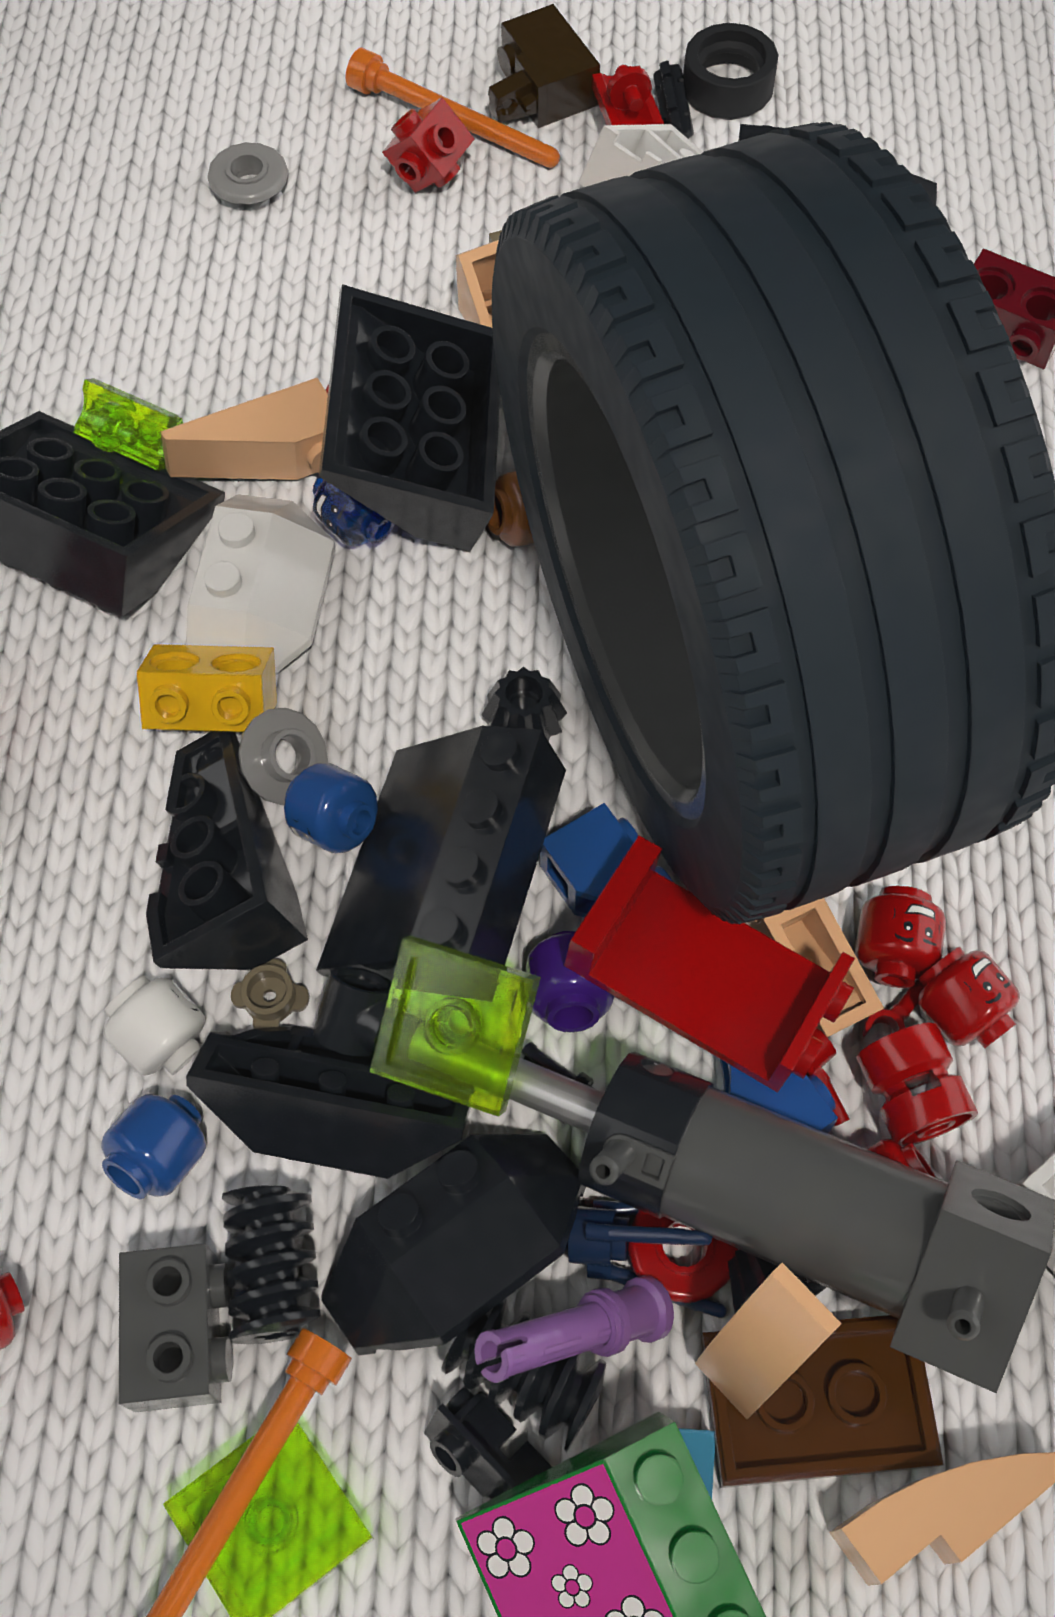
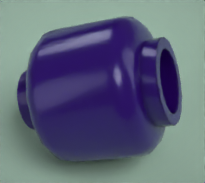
[526,931,614,1032]

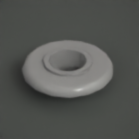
[207,142,288,204]
[238,708,328,805]

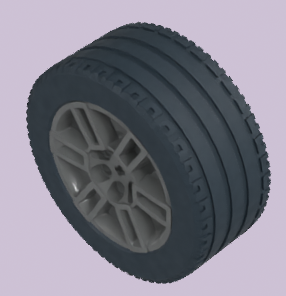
[492,122,1055,924]

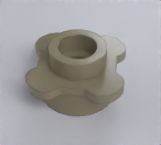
[231,959,310,1029]

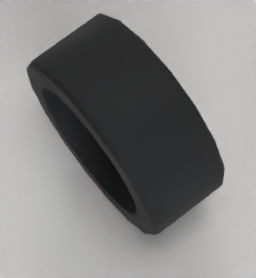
[683,23,779,119]

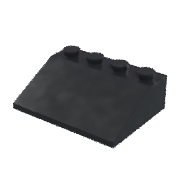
[319,284,500,551]
[0,411,225,617]
[316,725,566,1001]

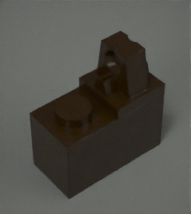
[488,4,600,128]

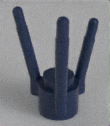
[568,1199,727,1318]

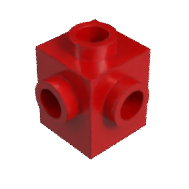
[382,97,475,193]

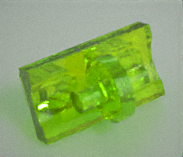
[74,378,183,470]

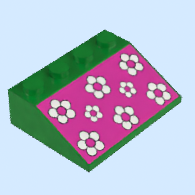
[455,1411,766,1617]

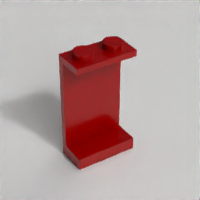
[564,835,855,1093]

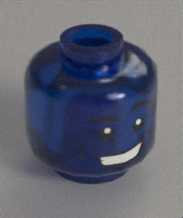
[312,476,395,547]

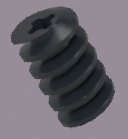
[222,1185,321,1344]
[441,1299,606,1453]

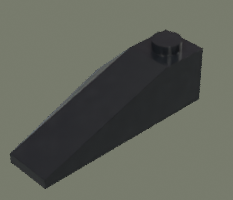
[146,731,308,970]

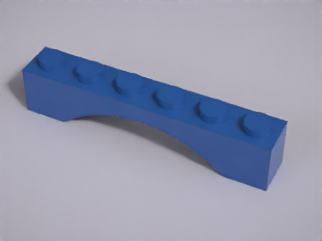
[540,803,838,1134]

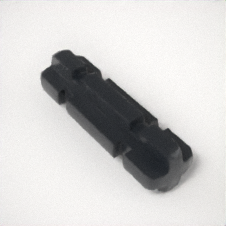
[653,60,694,139]

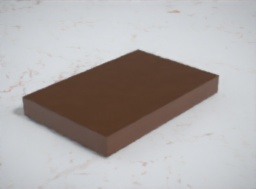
[701,1315,944,1488]

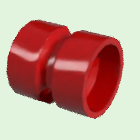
[856,1022,978,1147]

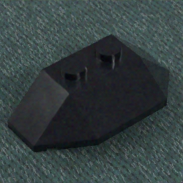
[186,1025,476,1179]
[321,1134,586,1356]

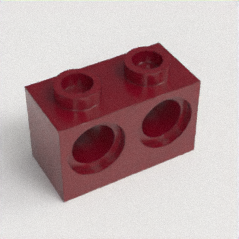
[974,248,1055,369]

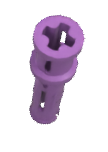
[474,1275,674,1383]

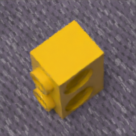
[137,644,277,732]

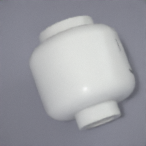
[104,975,205,1075]

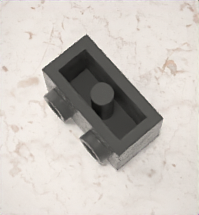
[119,1243,233,1412]

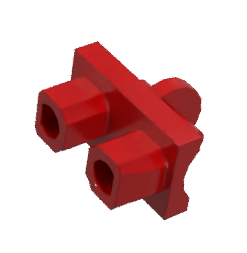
[592,65,664,125]

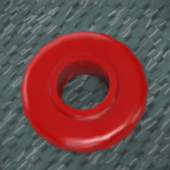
[628,1210,738,1303]

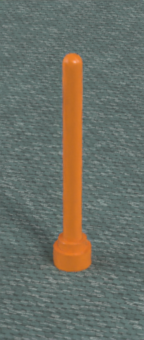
[345,47,560,168]
[146,1328,352,1617]

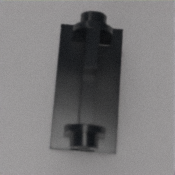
[424,1386,552,1504]

